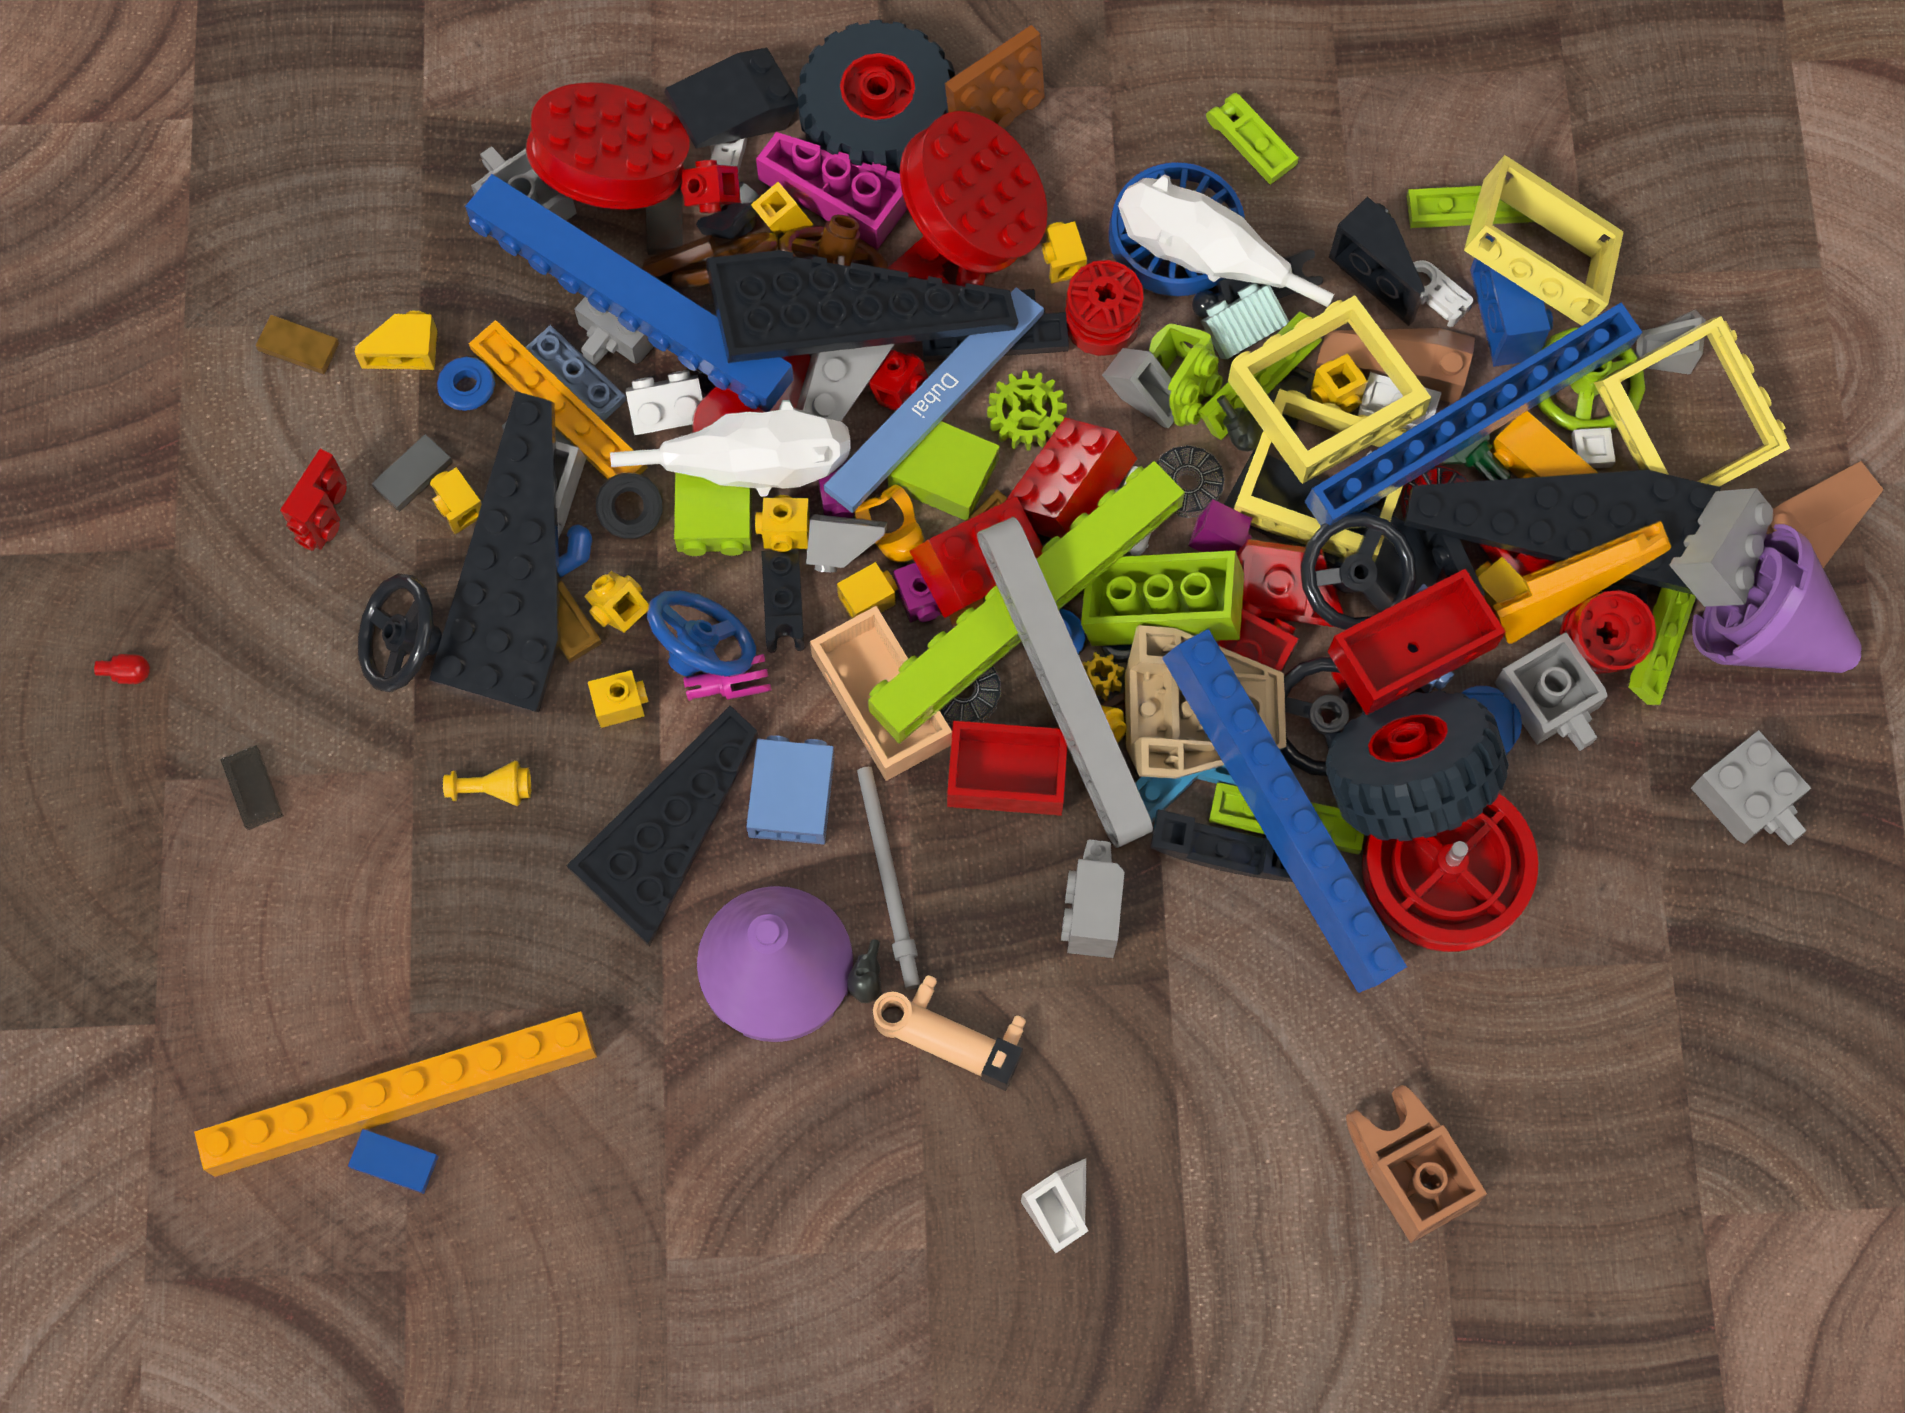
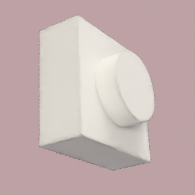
[1571,428,1615,468]

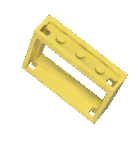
[1464,155,1623,326]
[1228,295,1431,484]
[1594,316,1790,487]
[1234,389,1408,563]

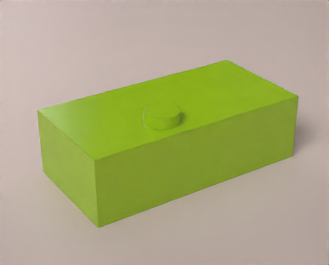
[1081,551,1244,646]

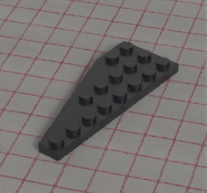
[706,250,1018,363]
[429,391,561,712]
[1403,470,1721,595]

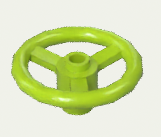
[1537,328,1645,431]

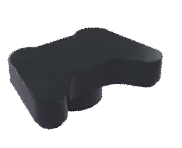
[696,182,759,239]

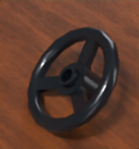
[1300,512,1417,630]
[358,573,442,692]
[1280,656,1357,776]

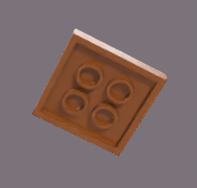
[945,25,1045,129]

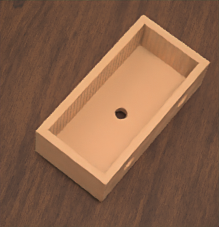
[810,606,952,781]

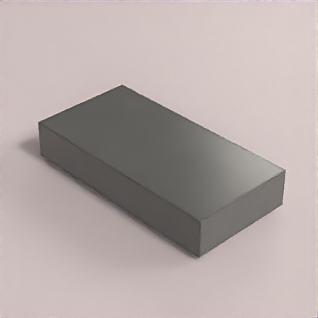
[372,434,452,512]

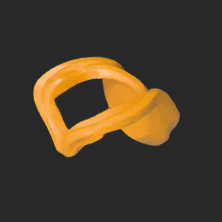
[855,485,924,562]

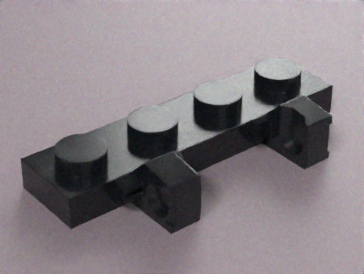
[922,289,1069,362]

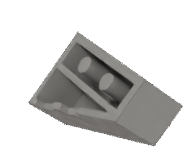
[796,344,894,422]
[1670,488,1773,607]

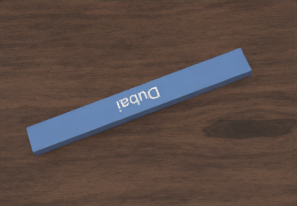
[824,287,1044,513]

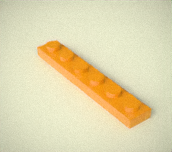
[469,320,648,479]

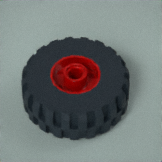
[797,20,955,174]
[1326,691,1509,841]

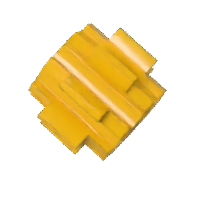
[1081,652,1124,701]

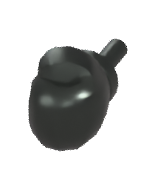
[1217,395,1263,452]
[848,939,883,1003]

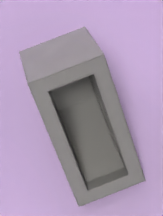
[1102,348,1174,428]
[806,514,888,572]

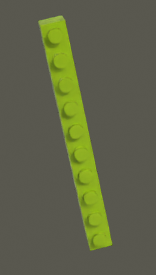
[868,461,1185,744]

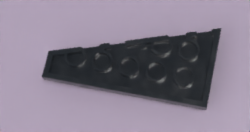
[566,706,758,947]

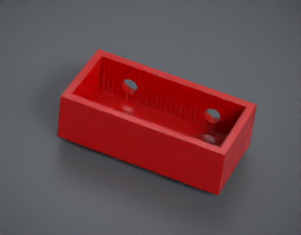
[1327,569,1506,715]

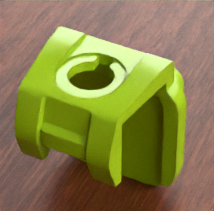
[1149,324,1223,427]

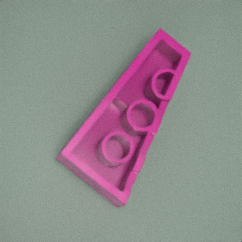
[756,132,908,250]

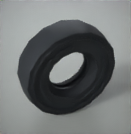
[596,473,663,539]

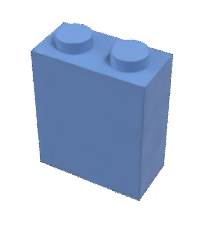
[746,736,835,845]

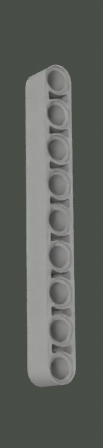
[977,517,1153,848]

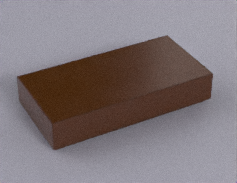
[642,234,716,278]

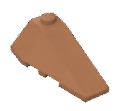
[1316,328,1475,403]
[1766,461,1884,568]

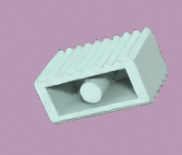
[1201,283,1289,359]

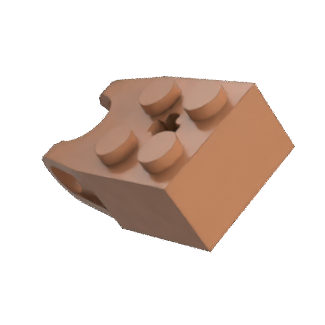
[1346,1085,1487,1243]

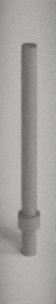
[857,767,920,990]

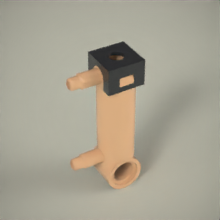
[873,975,1026,1091]

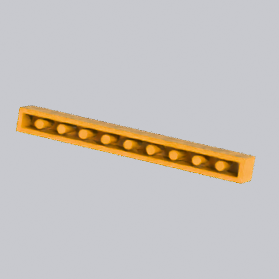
[194,1011,597,1177]

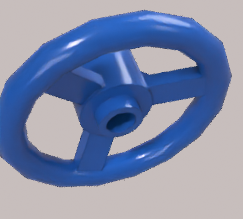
[647,590,757,677]

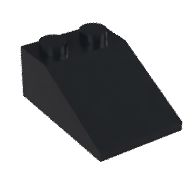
[664,47,798,149]
[1329,196,1425,326]

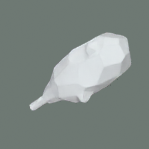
[1118,174,1335,307]
[610,400,850,497]

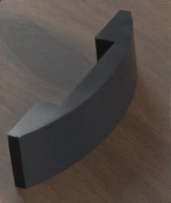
[1150,809,1293,882]

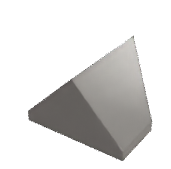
[1636,309,1706,374]

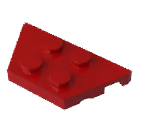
[1236,539,1344,627]

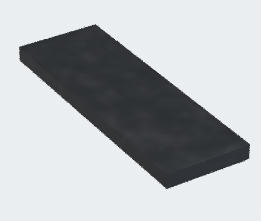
[1224,449,1443,599]

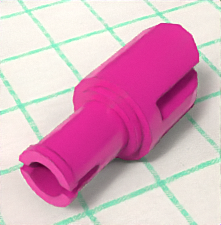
[684,654,772,701]

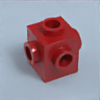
[681,160,741,213]
[868,349,929,411]

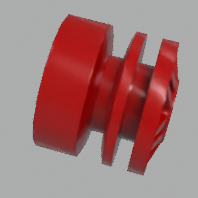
[1065,260,1144,356]
[1560,590,1656,674]

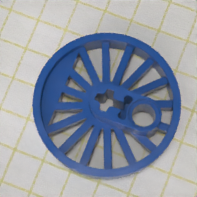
[1108,163,1245,296]

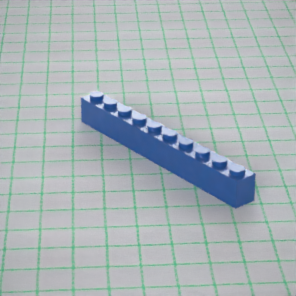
[465,174,794,412]
[1305,302,1643,526]
[1162,629,1407,993]

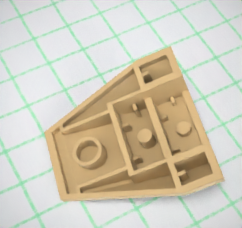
[1125,625,1286,779]

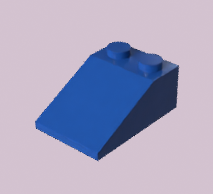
[1470,236,1553,367]

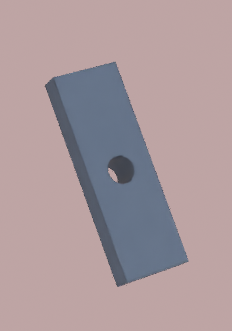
[525,325,627,421]

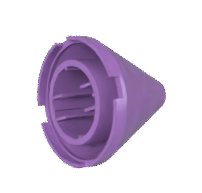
[1692,524,1861,673]
[697,886,853,1042]

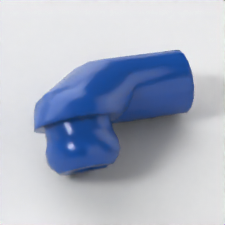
[557,525,592,578]

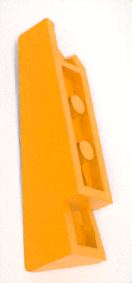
[1492,521,1671,644]

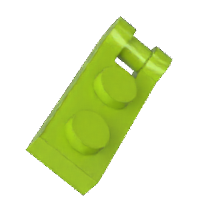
[1206,93,1299,185]

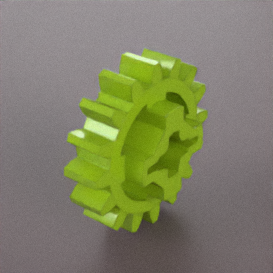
[987,371,1067,451]

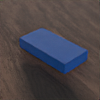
[348,1129,439,1194]

